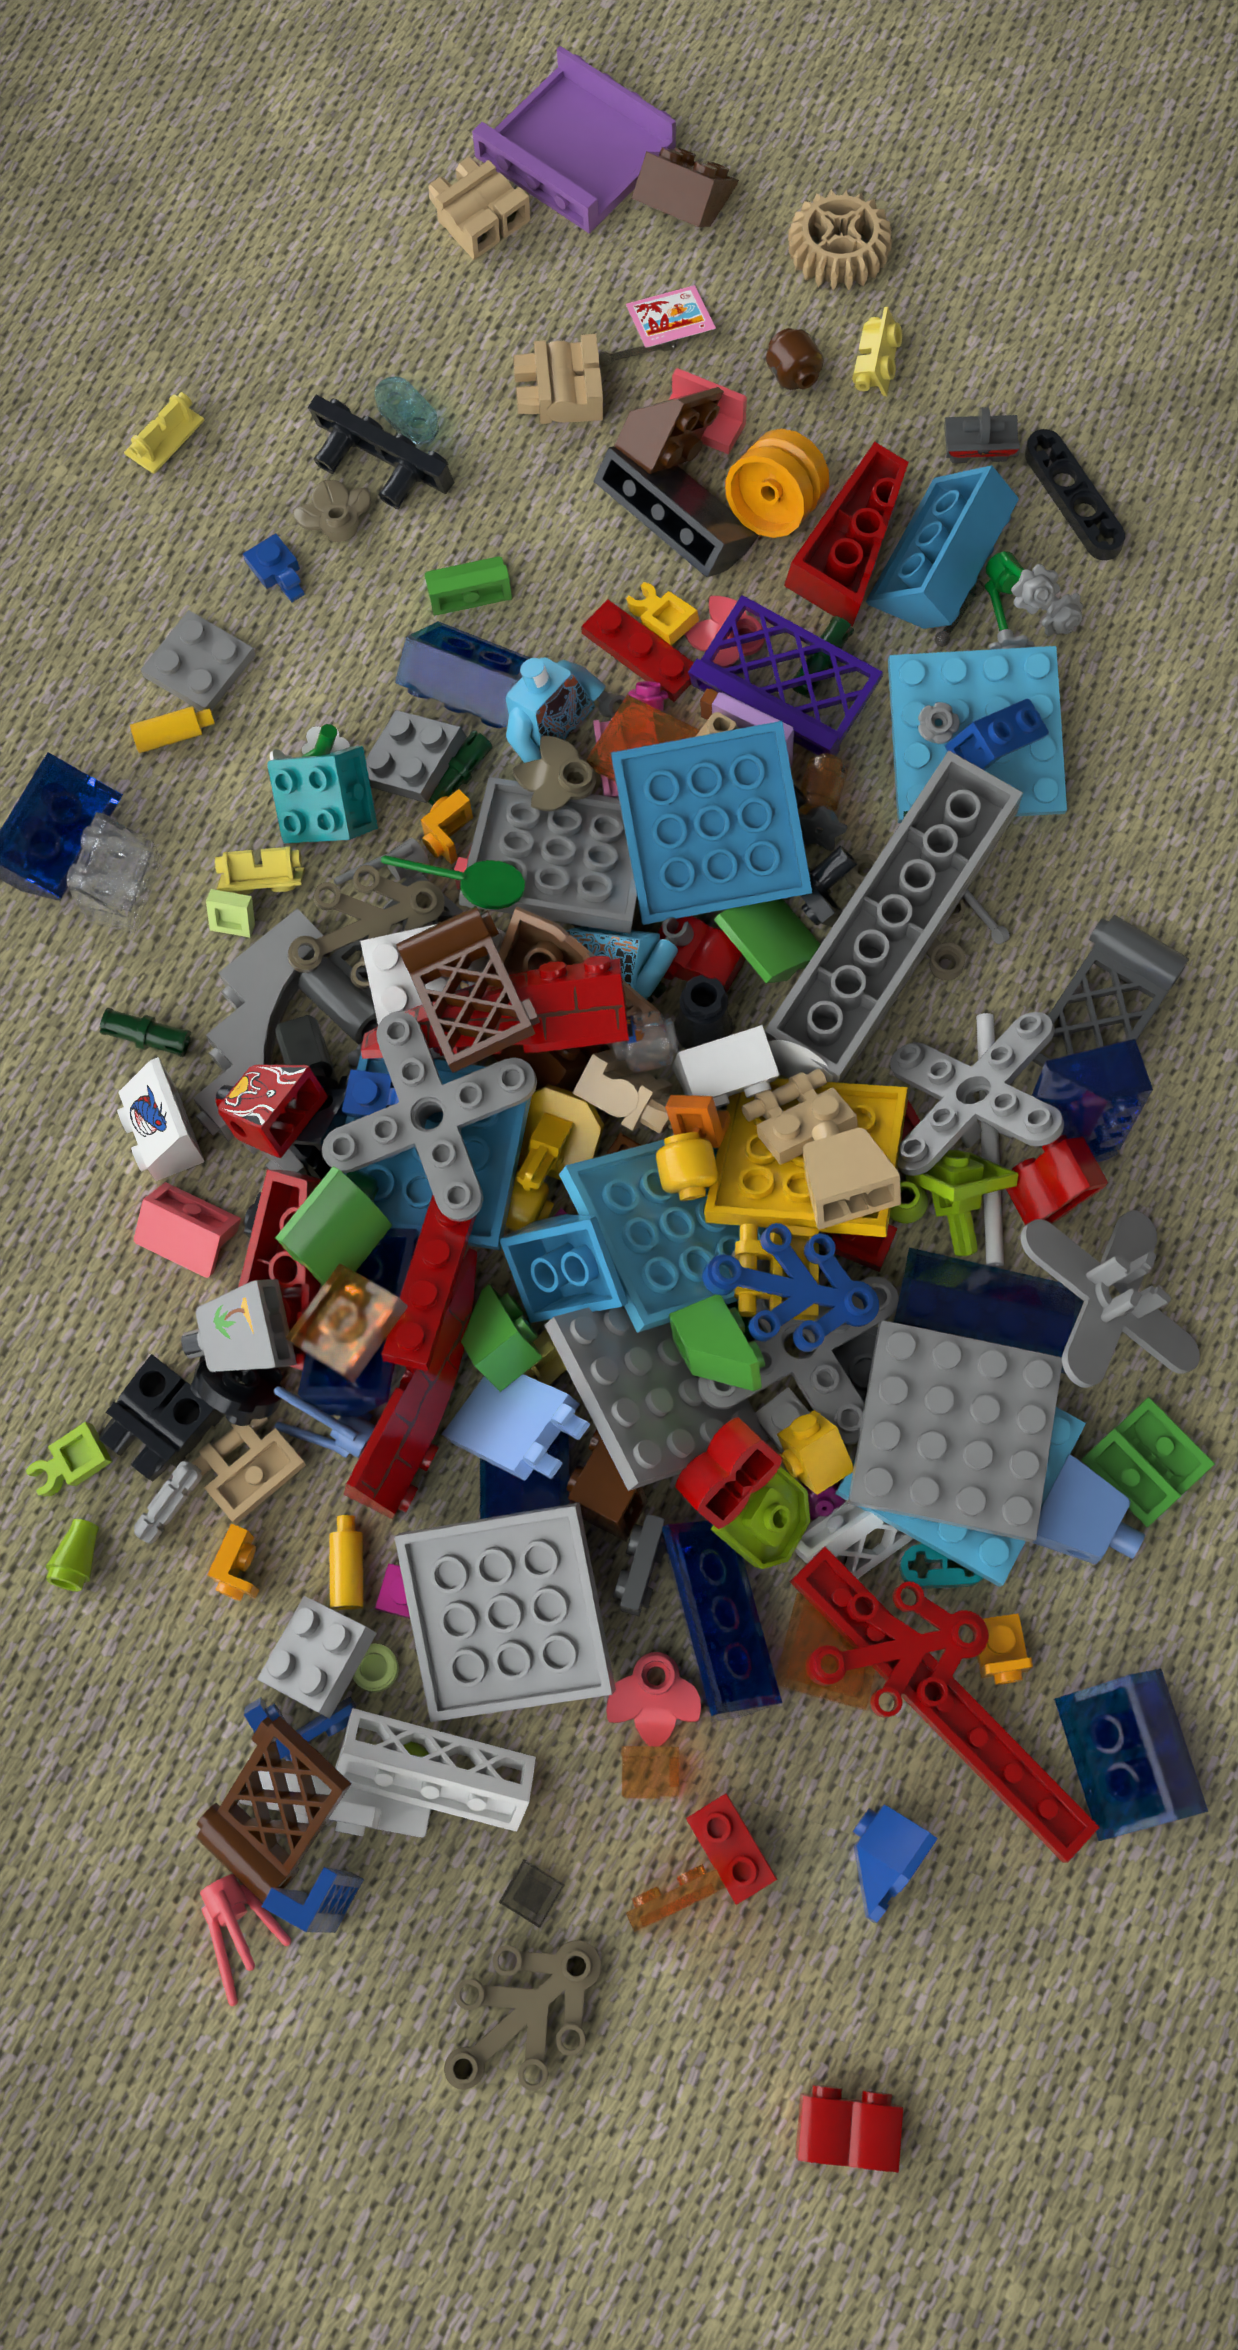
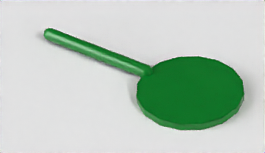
[381,855,525,910]

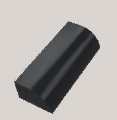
[593,446,759,577]

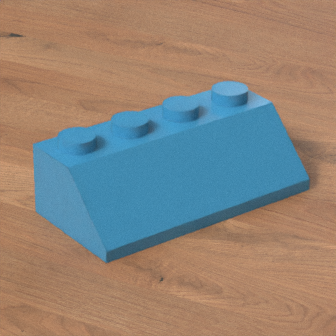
[866,465,1019,629]

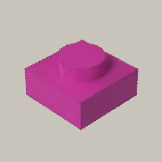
[375,1563,410,1619]

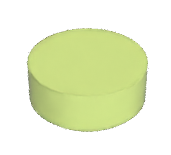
[353,1643,399,1692]

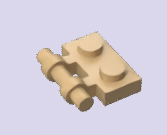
[741,1068,857,1165]
[191,1417,306,1525]

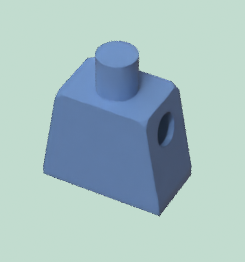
[1031,1454,1145,1564]

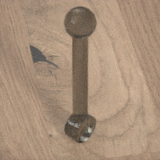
[599,340,676,367]
[934,579,984,647]

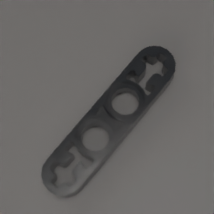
[1025,429,1125,561]

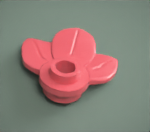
[684,596,765,668]
[606,1652,701,1749]

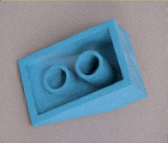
[500,1214,628,1323]

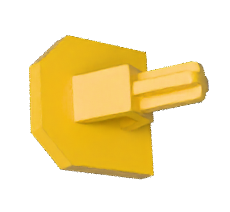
[516,1084,605,1191]

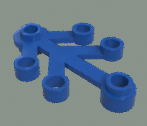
[702,1223,879,1352]

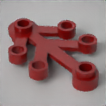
[806,1581,989,1718]

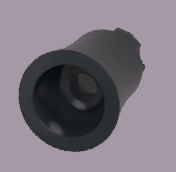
[674,975,733,1050]

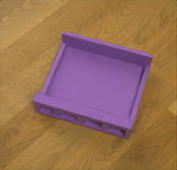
[472,46,676,234]

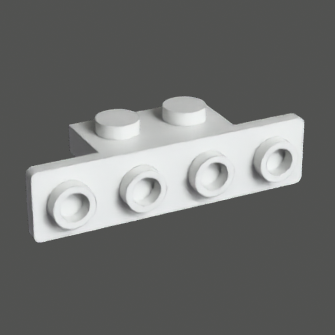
[239,1756,431,1838]

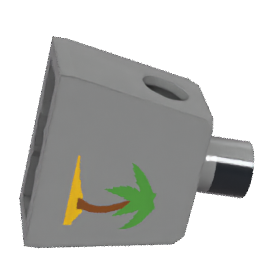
[181,1279,296,1372]

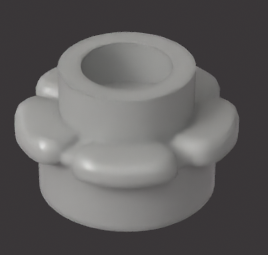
[918,702,960,744]

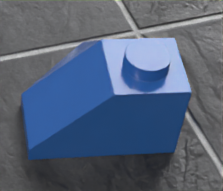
[853,1804,938,1923]

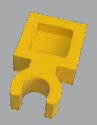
[626,582,699,646]

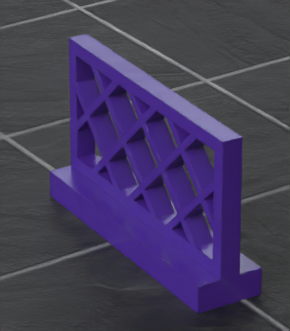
[688,595,883,763]

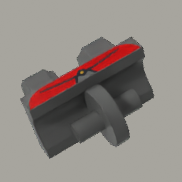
[944,407,1020,463]

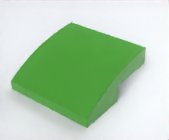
[714,899,821,984]
[275,1166,392,1296]
[1081,1397,1215,1528]

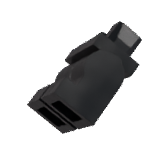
[99,1354,225,1482]

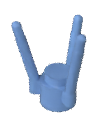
[274,1372,375,1458]

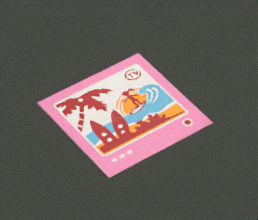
[626,285,716,348]

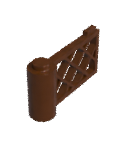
[396,906,540,1073]
[196,1716,352,1903]

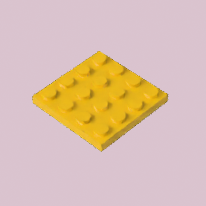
[704,1078,908,1237]

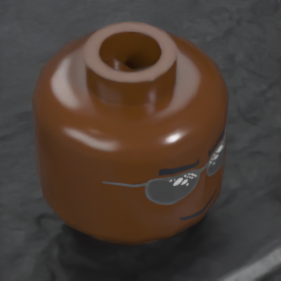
[765,328,824,390]

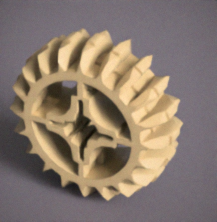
[788,189,892,291]

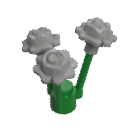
[984,551,1084,650]

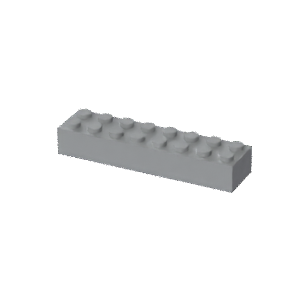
[764,750,1023,1083]

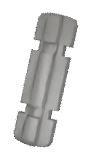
[134,1461,202,1544]

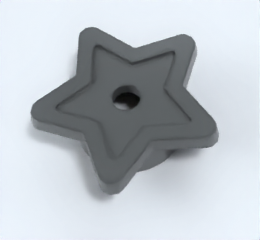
[799,806,848,851]

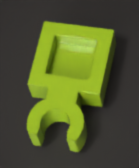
[26,1422,113,1497]

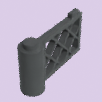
[298,875,463,1044]
[1032,915,1189,1101]

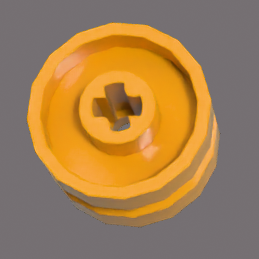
[725,428,829,538]

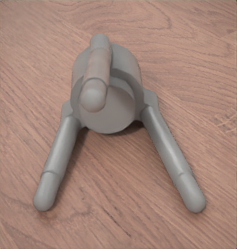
[334,838,430,909]

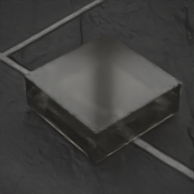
[499,1859,565,1928]

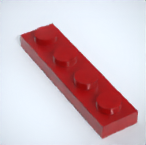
[381,1195,476,1371]

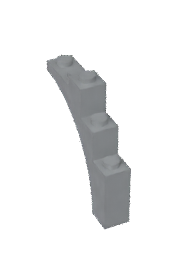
[193,908,330,1176]

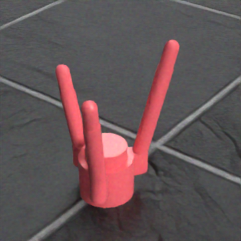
[200,1874,291,2006]

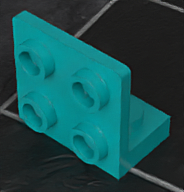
[267,746,378,843]

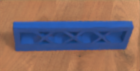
[261,1867,364,1933]

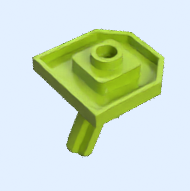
[906,1150,1018,1257]
[711,1466,810,1569]

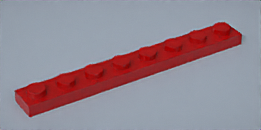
[789,1546,1100,1863]

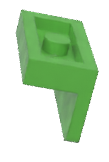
[424,556,512,616]

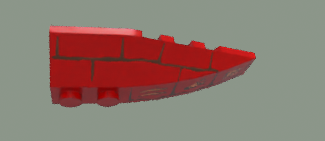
[361,956,629,1059]
[344,1248,477,1519]

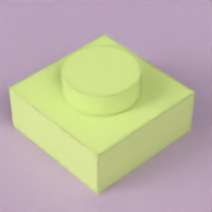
[206,889,255,938]

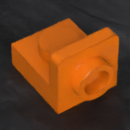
[665,1095,731,1148]

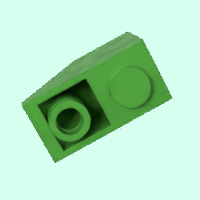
[461,1284,543,1392]
[669,1295,765,1391]

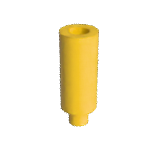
[130,706,215,753]
[329,1515,363,1610]

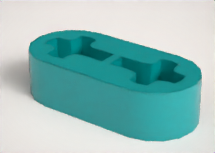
[899,1544,984,1589]

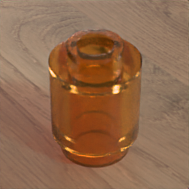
[799,753,848,815]

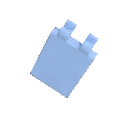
[442,1374,590,1481]

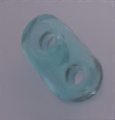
[374,377,439,445]

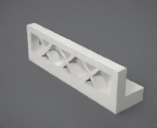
[795,1500,914,1579]
[335,1708,536,1832]

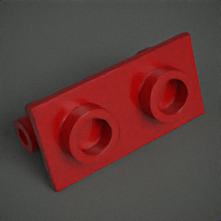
[686,1793,778,1905]

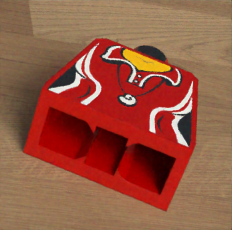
[216,1065,328,1158]

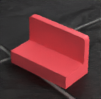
[669,368,747,455]
[134,1182,241,1278]

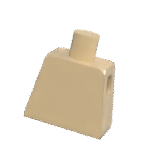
[802,1121,901,1230]

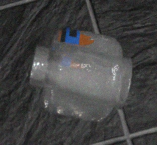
[613,1010,679,1073]

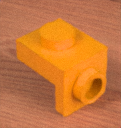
[421,789,473,865]

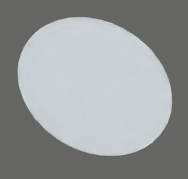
[768,1040,833,1082]

